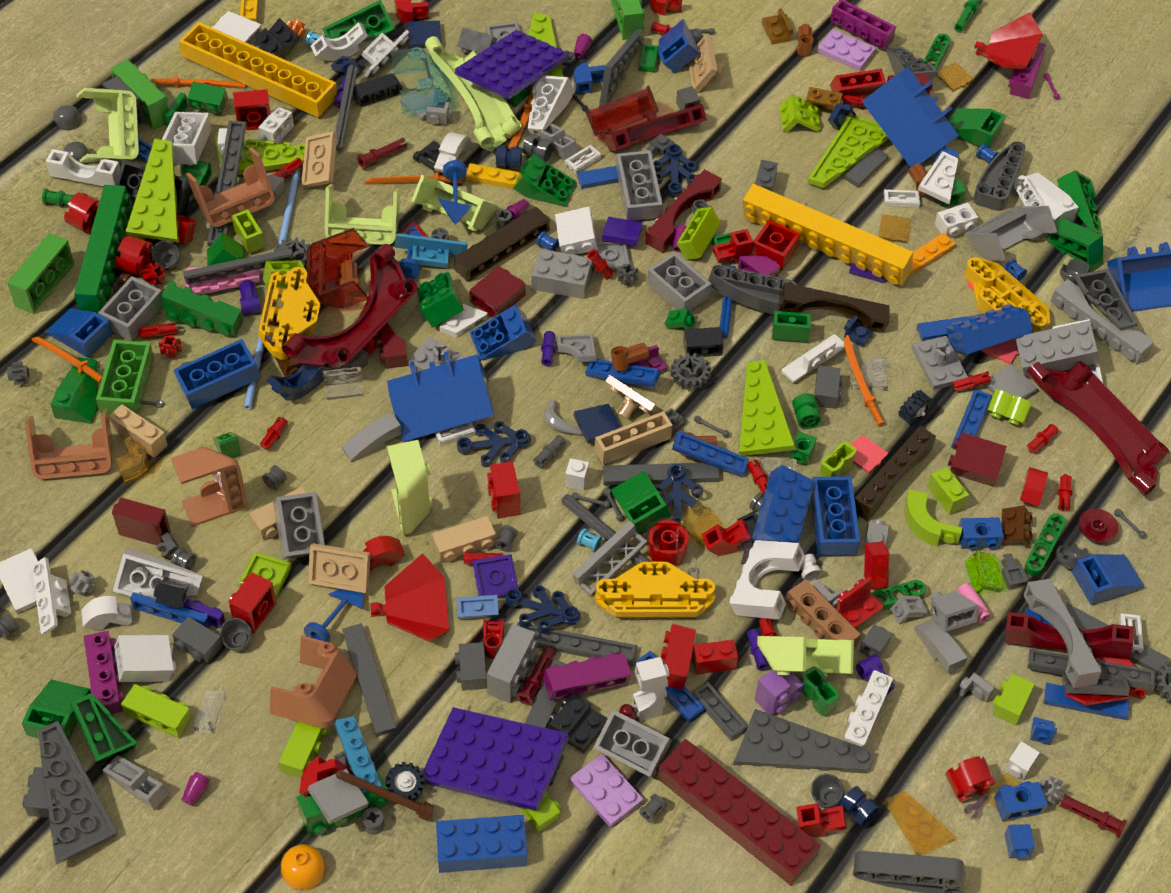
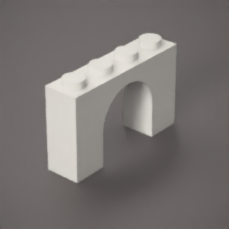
[730,540,805,620]

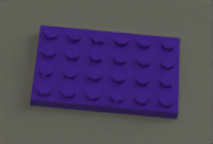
[455,30,569,99]
[423,707,569,811]

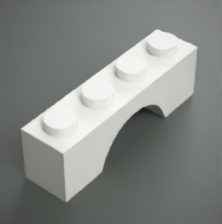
[46,149,120,186]
[632,657,669,721]

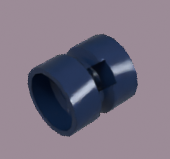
[496,145,522,169]
[839,786,880,828]

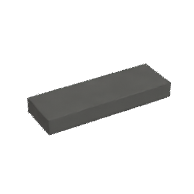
[845,148,889,188]
[692,682,748,741]

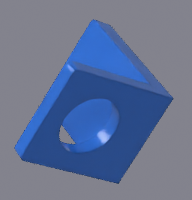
[1030,717,1057,745]

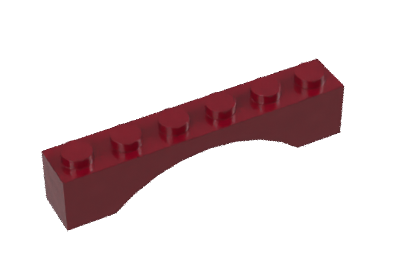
[605,104,707,151]
[645,169,722,253]
[368,281,408,369]
[1005,612,1134,658]

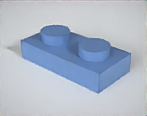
[457,595,499,619]

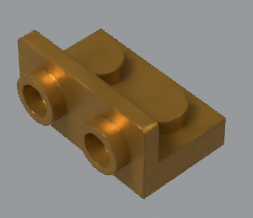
[762,8,793,44]
[806,87,842,110]

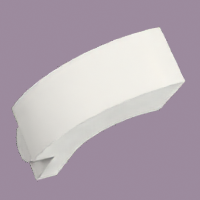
[311,22,368,61]
[434,132,471,173]

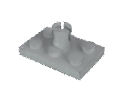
[912,336,968,390]
[407,337,466,371]

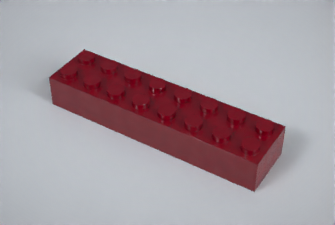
[657,739,821,886]

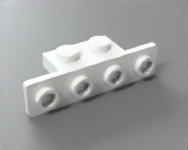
[361,30,409,77]
[781,334,845,383]
[32,557,71,635]
[844,671,893,747]

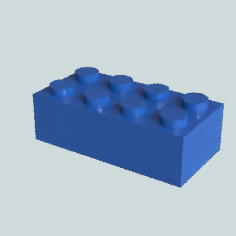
[946,304,1033,355]
[173,339,261,409]
[752,465,815,543]
[811,476,860,555]
[436,815,527,873]

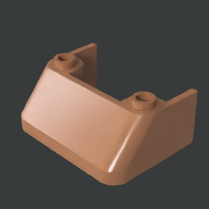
[186,147,275,227]
[25,409,112,479]
[171,447,247,527]
[270,635,357,728]

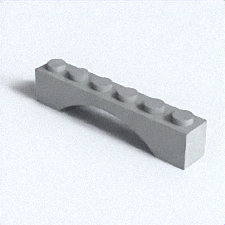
[1050,279,1154,365]
[1023,579,1102,688]

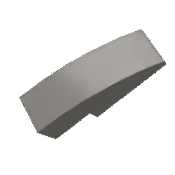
[533,123,578,160]
[342,412,401,463]
[914,620,967,673]
[103,755,169,810]

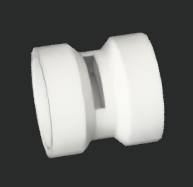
[799,554,822,582]

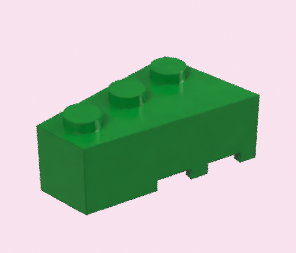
[70,693,137,763]

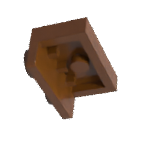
[1001,505,1033,548]

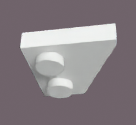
[440,304,488,337]

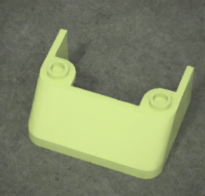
[76,88,139,164]
[411,175,498,232]
[325,184,400,245]
[387,440,433,535]
[757,636,854,677]

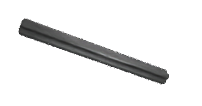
[335,65,358,151]
[561,494,651,565]

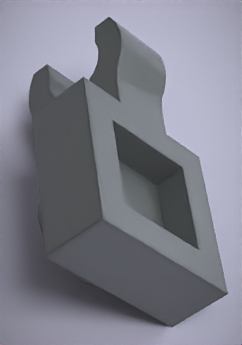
[647,134,674,158]
[1001,553,1028,589]

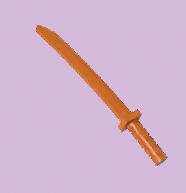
[151,75,246,89]
[508,88,533,149]
[365,172,463,184]
[844,335,885,426]
[31,337,103,384]

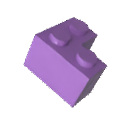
[754,669,804,715]

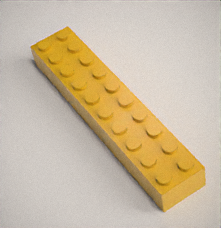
[179,22,337,118]
[743,184,913,286]

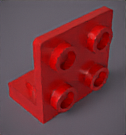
[836,577,883,629]

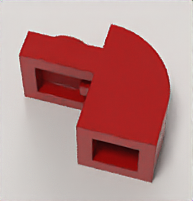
[394,0,429,24]
[649,0,682,16]
[712,229,754,264]
[1020,467,1048,506]
[702,519,751,555]
[363,536,405,572]
[299,757,349,797]
[796,803,847,837]

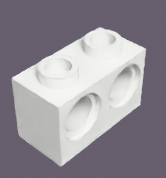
[258,106,294,144]
[935,203,978,237]

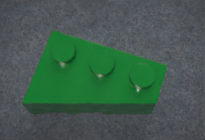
[1047,218,1104,272]

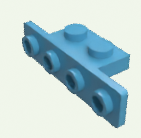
[395,233,468,268]
[334,717,381,793]

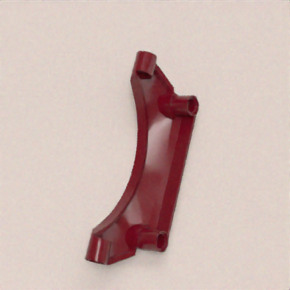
[282,244,418,368]
[1026,361,1170,496]

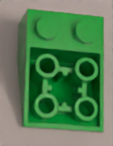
[948,108,1006,148]
[513,154,576,207]
[417,271,464,328]
[611,471,671,534]
[21,679,91,741]

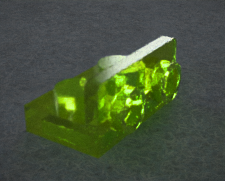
[965,551,1005,594]

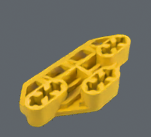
[964,257,1050,334]
[258,267,320,360]
[595,562,715,617]

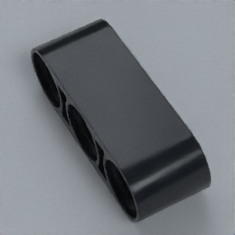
[353,73,403,106]

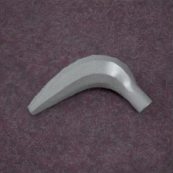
[544,399,583,435]

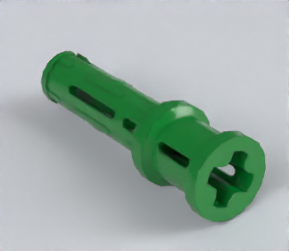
[954,0,983,32]
[42,188,98,206]

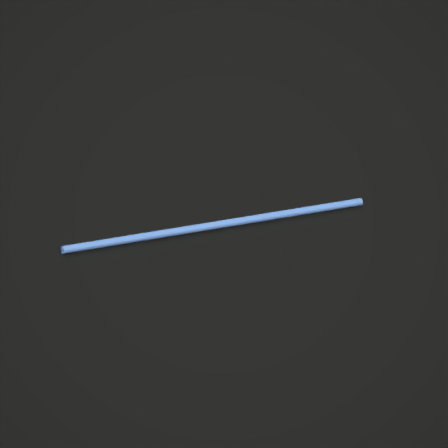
[244,170,300,410]

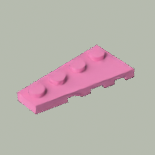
[186,267,261,295]

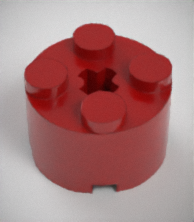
[64,192,100,234]
[116,235,152,277]
[648,520,689,565]
[945,756,996,803]

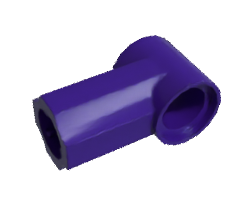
[239,279,261,315]
[856,655,895,695]

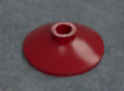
[1079,509,1118,543]

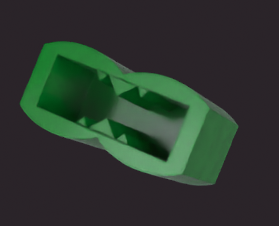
[179,161,212,195]
[801,666,839,716]

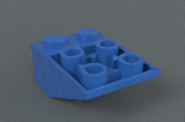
[658,19,700,73]
[470,304,537,361]
[45,308,113,358]
[1072,554,1144,604]

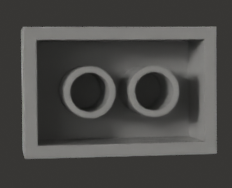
[531,249,592,299]
[647,252,712,311]
[98,276,163,341]
[273,492,325,560]
[487,624,537,703]
[593,709,673,779]

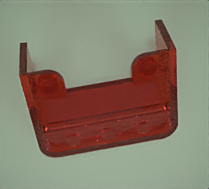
[585,85,659,139]
[306,228,368,309]

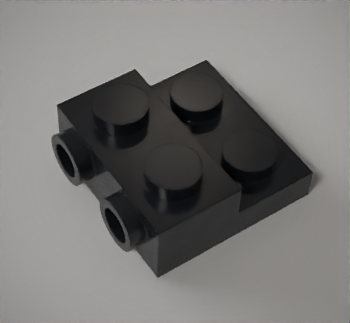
[255,18,301,59]
[549,694,607,754]

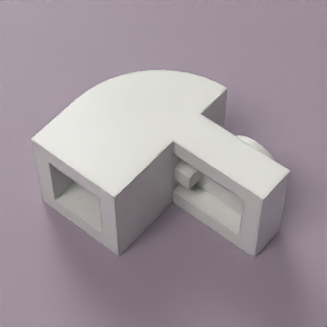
[82,596,132,630]

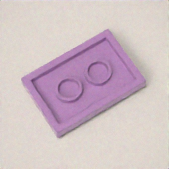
[817,29,876,71]
[569,754,644,828]

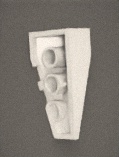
[528,75,575,132]
[1025,172,1079,222]
[113,548,203,597]

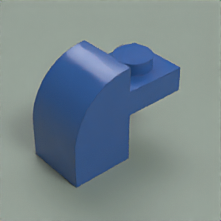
[574,62,605,95]

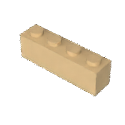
[595,411,673,465]

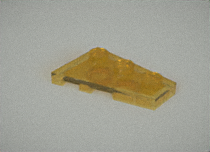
[885,791,956,855]

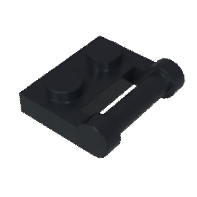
[413,141,459,176]

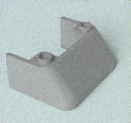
[966,206,1057,262]

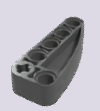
[973,141,1026,211]
[708,265,797,315]
[853,851,965,893]

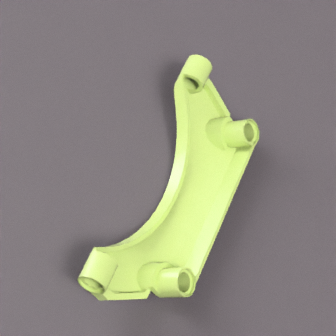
[425,37,522,152]

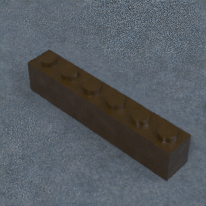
[454,207,550,282]

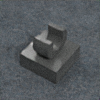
[665,408,685,434]
[156,532,180,559]

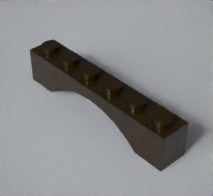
[779,283,890,333]
[855,426,936,522]

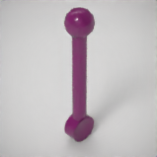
[1044,73,1060,100]

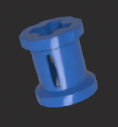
[976,144,999,165]
[536,231,559,251]
[1004,259,1027,281]

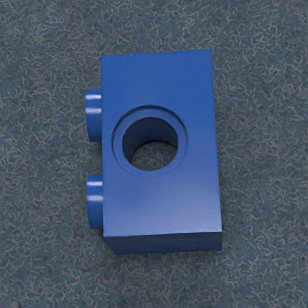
[958,517,1004,550]
[994,781,1048,821]

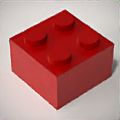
[233,89,271,131]
[751,220,800,270]
[487,461,521,519]
[229,572,277,634]

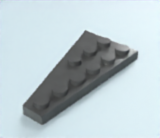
[598,28,644,113]
[734,709,875,774]
[37,721,117,865]

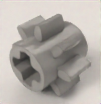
[69,570,95,595]
[1040,776,1066,804]

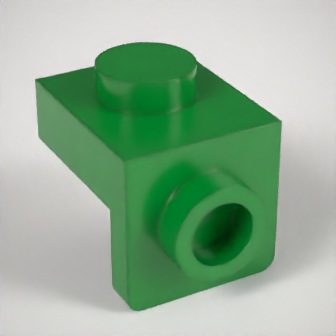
[665,308,696,329]

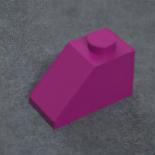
[738,256,780,277]

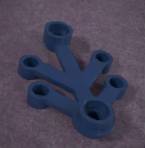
[653,144,697,198]
[457,421,531,467]
[655,464,704,529]
[505,585,581,633]

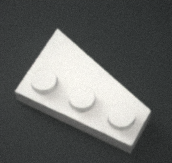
[918,152,958,204]

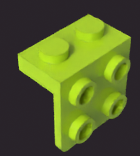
[779,94,821,133]

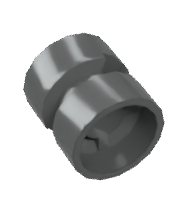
[522,133,554,162]

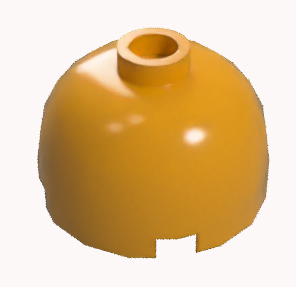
[281,844,325,891]

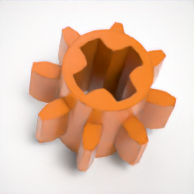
[287,19,307,37]

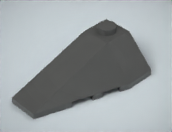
[886,47,938,80]
[1074,269,1138,330]

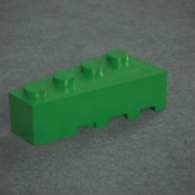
[161,280,243,337]
[296,771,390,837]

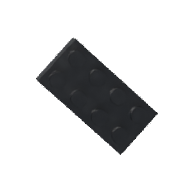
[116,160,192,215]

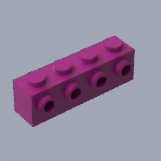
[830,0,896,50]
[1008,42,1046,99]
[83,631,125,714]
[543,653,632,701]

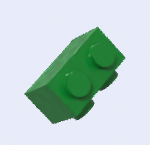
[187,81,228,114]
[772,311,811,342]

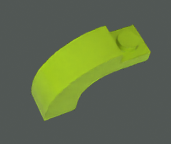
[904,489,962,546]

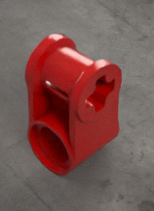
[483,619,504,659]

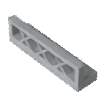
[573,521,648,597]

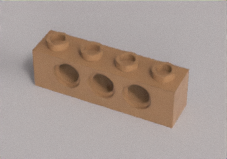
[786,579,861,647]

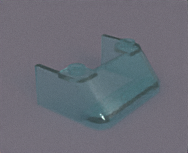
[391,47,451,114]

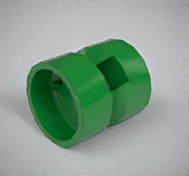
[792,393,822,429]

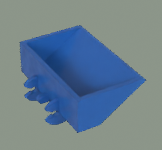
[862,67,959,167]
[1107,242,1171,312]
[387,351,494,442]

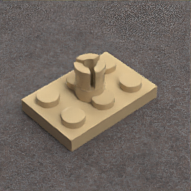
[688,34,722,93]
[301,131,338,188]
[606,375,663,419]
[308,543,370,593]

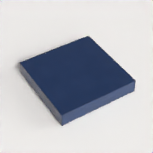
[407,20,441,49]
[573,404,621,444]

